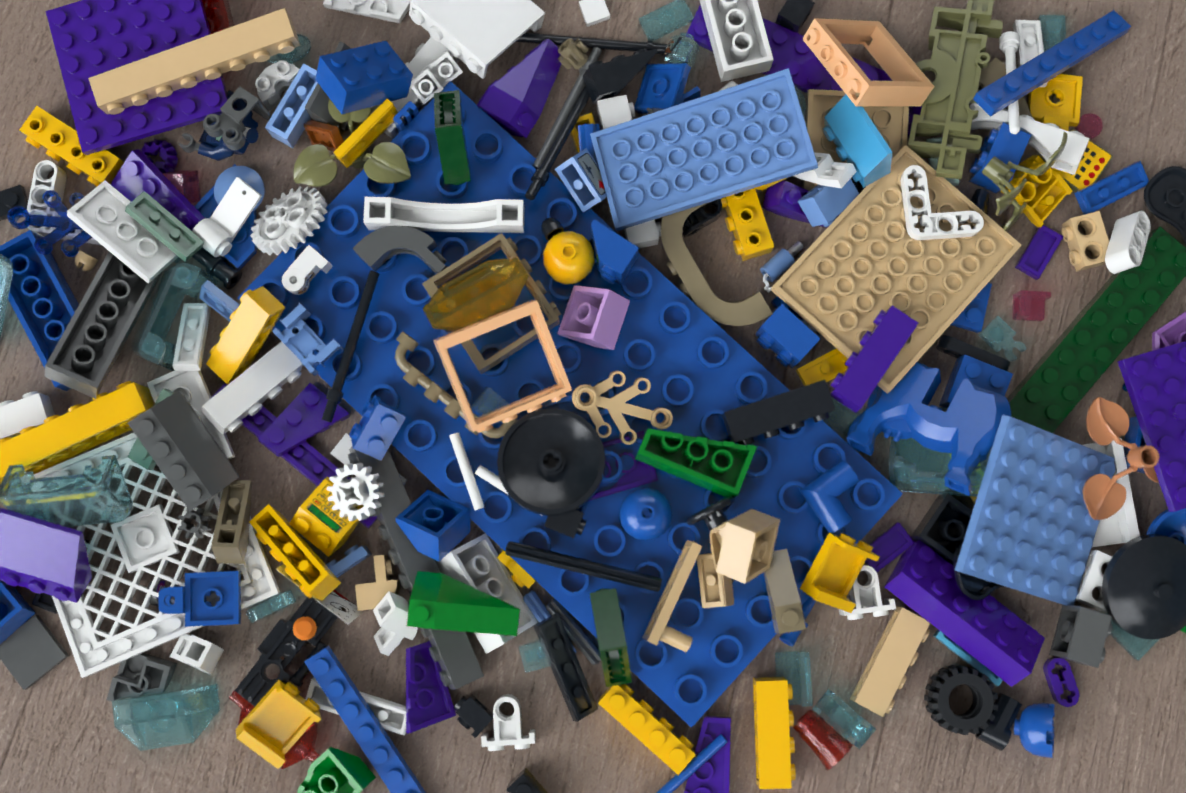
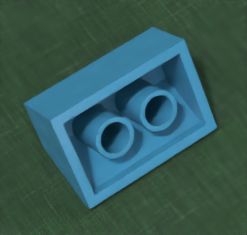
[823,94,892,188]

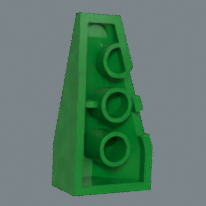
[407,571,520,636]
[297,747,376,793]

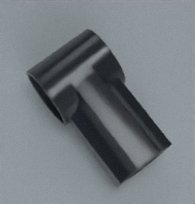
[976,693,1022,751]

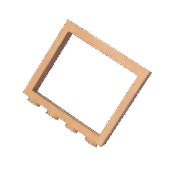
[803,18,935,107]
[434,300,572,433]

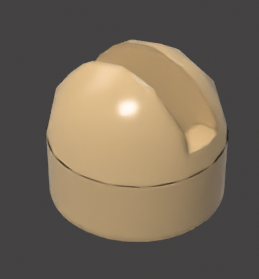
[75,250,98,271]

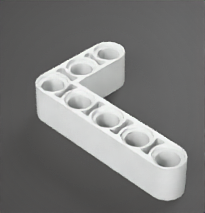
[25,160,101,245]

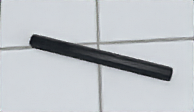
[505,541,662,592]

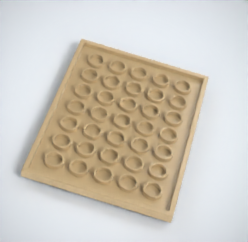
[770,145,1022,394]

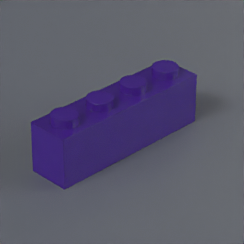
[830,305,918,413]

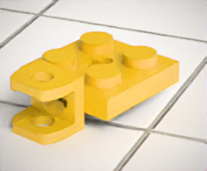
[1028,74,1083,131]

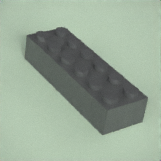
[45,251,164,399]

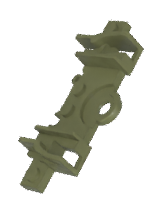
[908,0,1003,180]

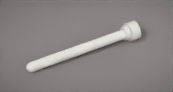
[999,31,1020,134]

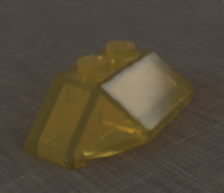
[423,257,529,331]

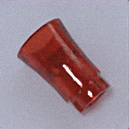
[793,709,853,770]

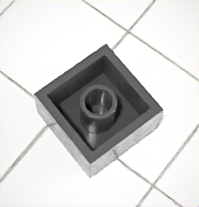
[1049,605,1112,668]

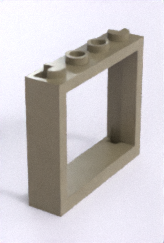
[422,233,561,375]

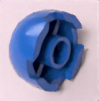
[619,487,673,541]
[1014,703,1055,758]

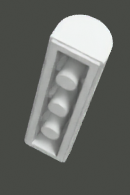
[305,677,406,736]

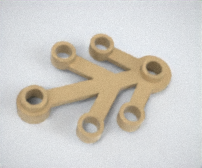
[572,371,673,445]

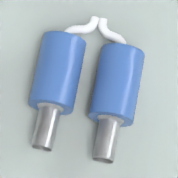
[760,241,804,293]

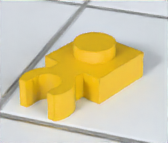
[497,550,536,589]

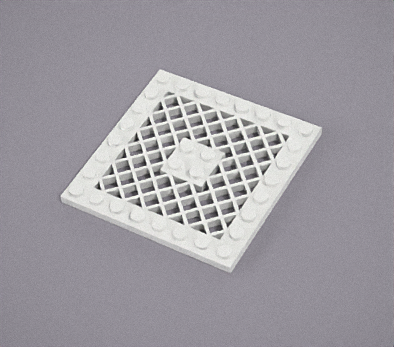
[11,433,281,678]

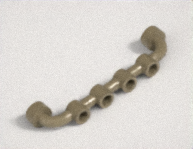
[395,331,517,438]

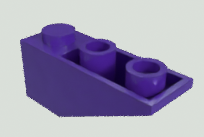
[762,181,841,228]

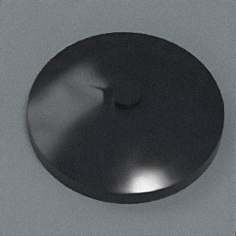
[497,408,605,516]
[1102,534,1186,640]

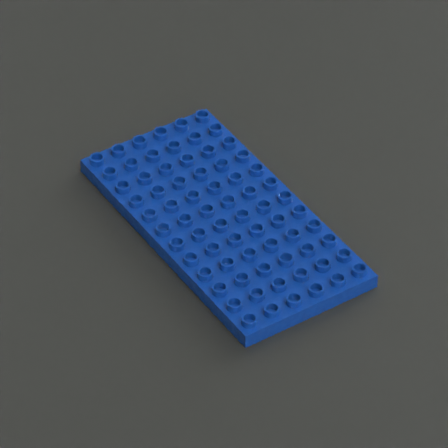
[237,81,903,728]

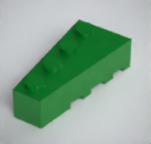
[635,428,757,498]

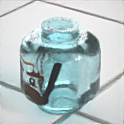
[663,33,699,68]

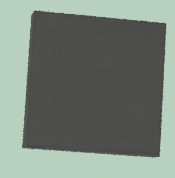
[0,615,69,690]

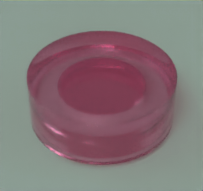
[1075,113,1103,140]

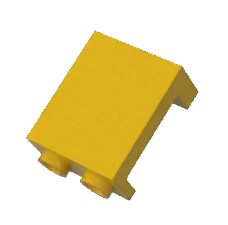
[800,532,880,613]
[236,680,322,769]

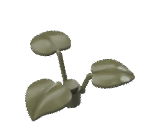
[293,99,411,187]
[981,131,1068,232]

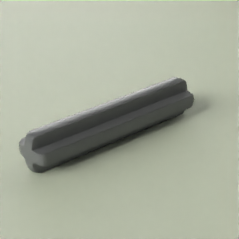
[546,599,601,665]

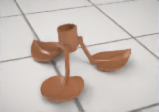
[1083,397,1159,520]

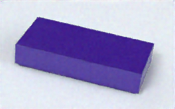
[1015,225,1064,280]
[865,522,915,572]

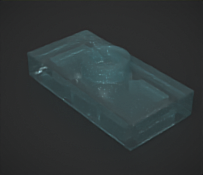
[639,0,694,41]

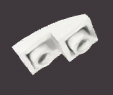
[410,51,463,104]

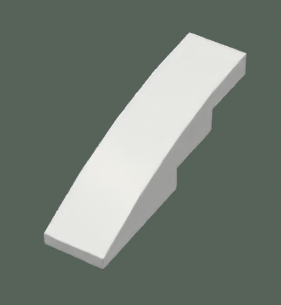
[793,152,857,189]

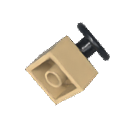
[687,496,780,584]

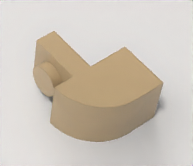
[355,555,401,611]

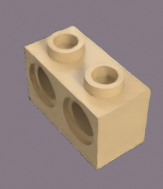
[1062,211,1109,272]

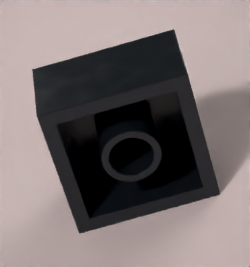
[911,493,973,565]

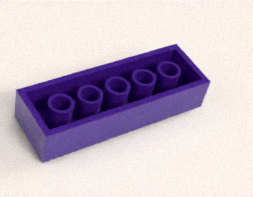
[885,540,1045,687]

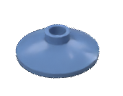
[214,166,265,212]

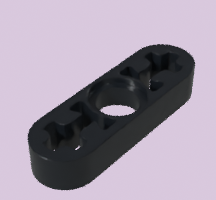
[936,335,1010,371]

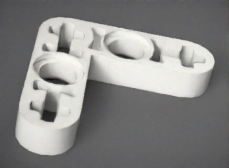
[900,165,984,240]

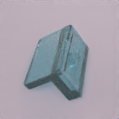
[775,651,813,707]

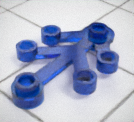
[7,190,93,257]

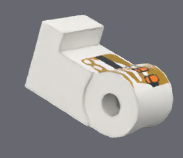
[282,245,333,295]

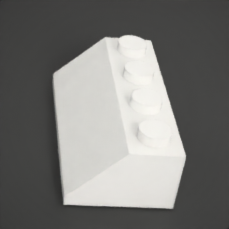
[436,533,538,654]

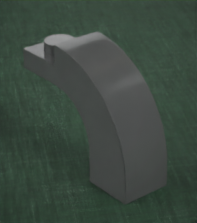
[352,226,447,274]

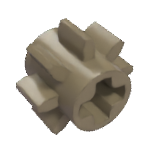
[558,38,589,70]

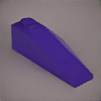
[477,39,561,138]

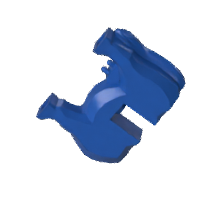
[846,361,1012,496]

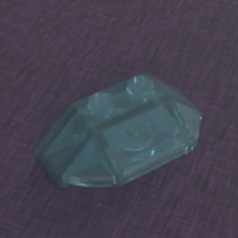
[112,684,220,751]

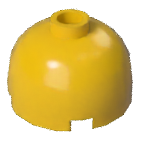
[543,231,595,285]

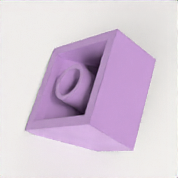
[558,285,630,350]

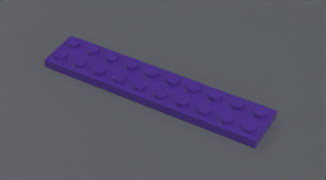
[685,4,922,138]

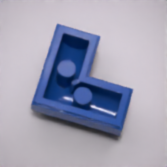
[799,460,859,534]

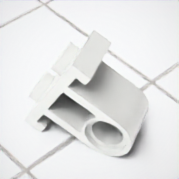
[839,565,896,620]
[481,694,536,751]

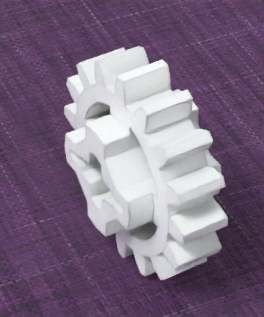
[327,463,385,521]

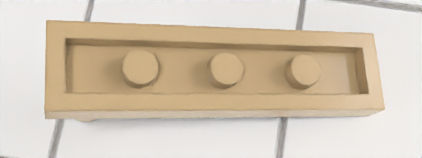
[642,540,702,652]

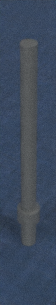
[532,47,602,169]

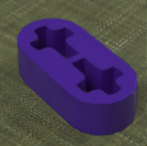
[1043,657,1080,707]

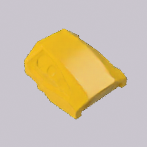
[1000,155,1073,227]

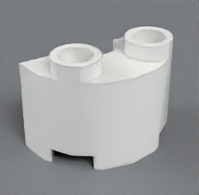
[255,60,300,112]

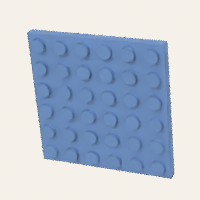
[955,415,1115,606]

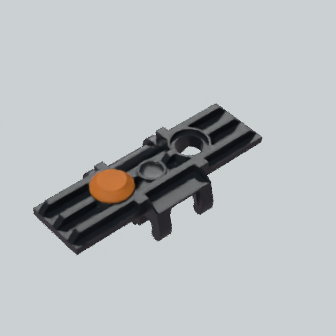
[235,597,338,706]

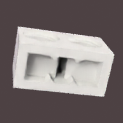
[1076,550,1112,611]

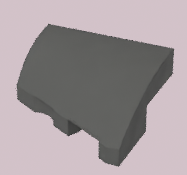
[106,653,177,701]

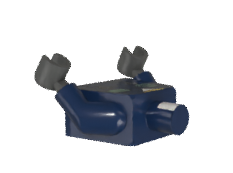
[179,90,258,161]

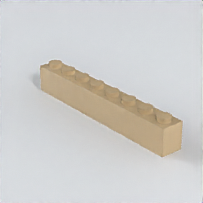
[88,8,301,115]

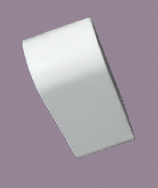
[1105,210,1151,274]

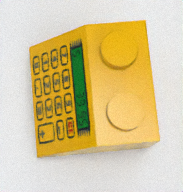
[289,477,364,557]

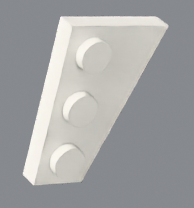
[323,0,411,23]

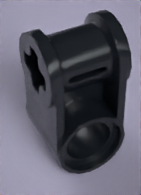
[683,199,722,237]

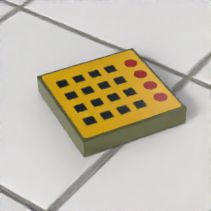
[1051,128,1113,192]

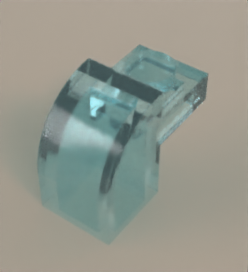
[812,689,876,750]

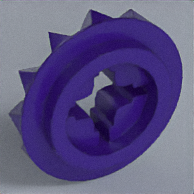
[140,139,178,177]

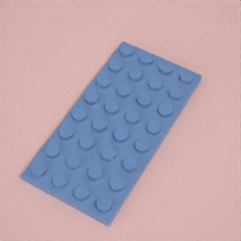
[590,68,818,231]

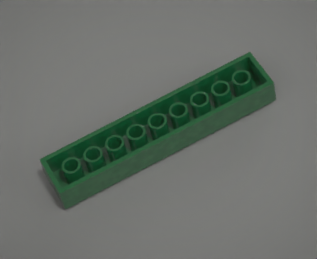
[1007,227,1186,433]

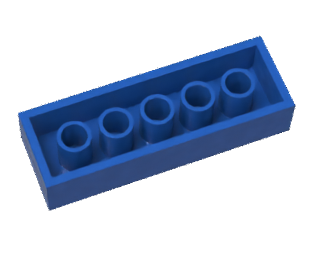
[0,230,79,391]

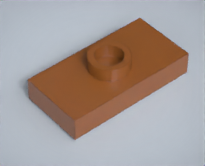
[303,120,344,151]

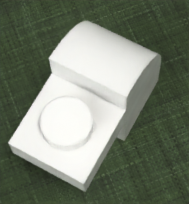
[373,591,418,656]
[170,634,224,675]

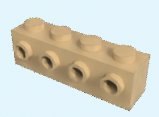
[850,606,930,717]

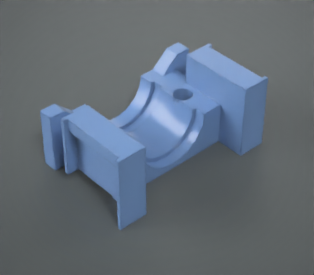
[272,302,344,376]

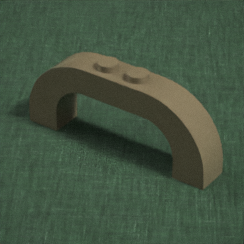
[661,203,773,326]

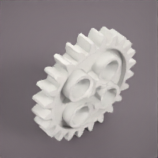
[250,186,328,255]

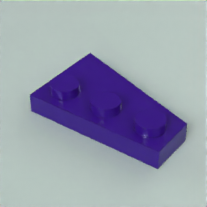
[258,383,350,457]

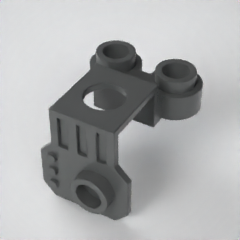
[203,86,271,150]

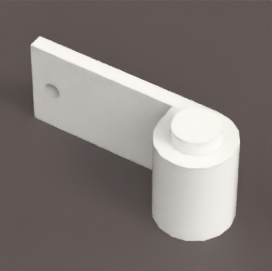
[192,177,262,257]

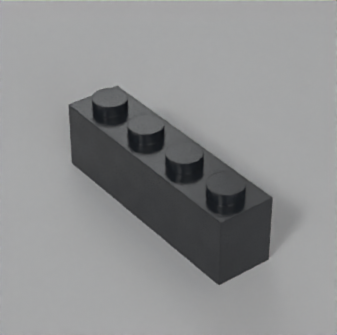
[722,380,835,445]

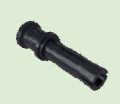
[192,247,242,289]

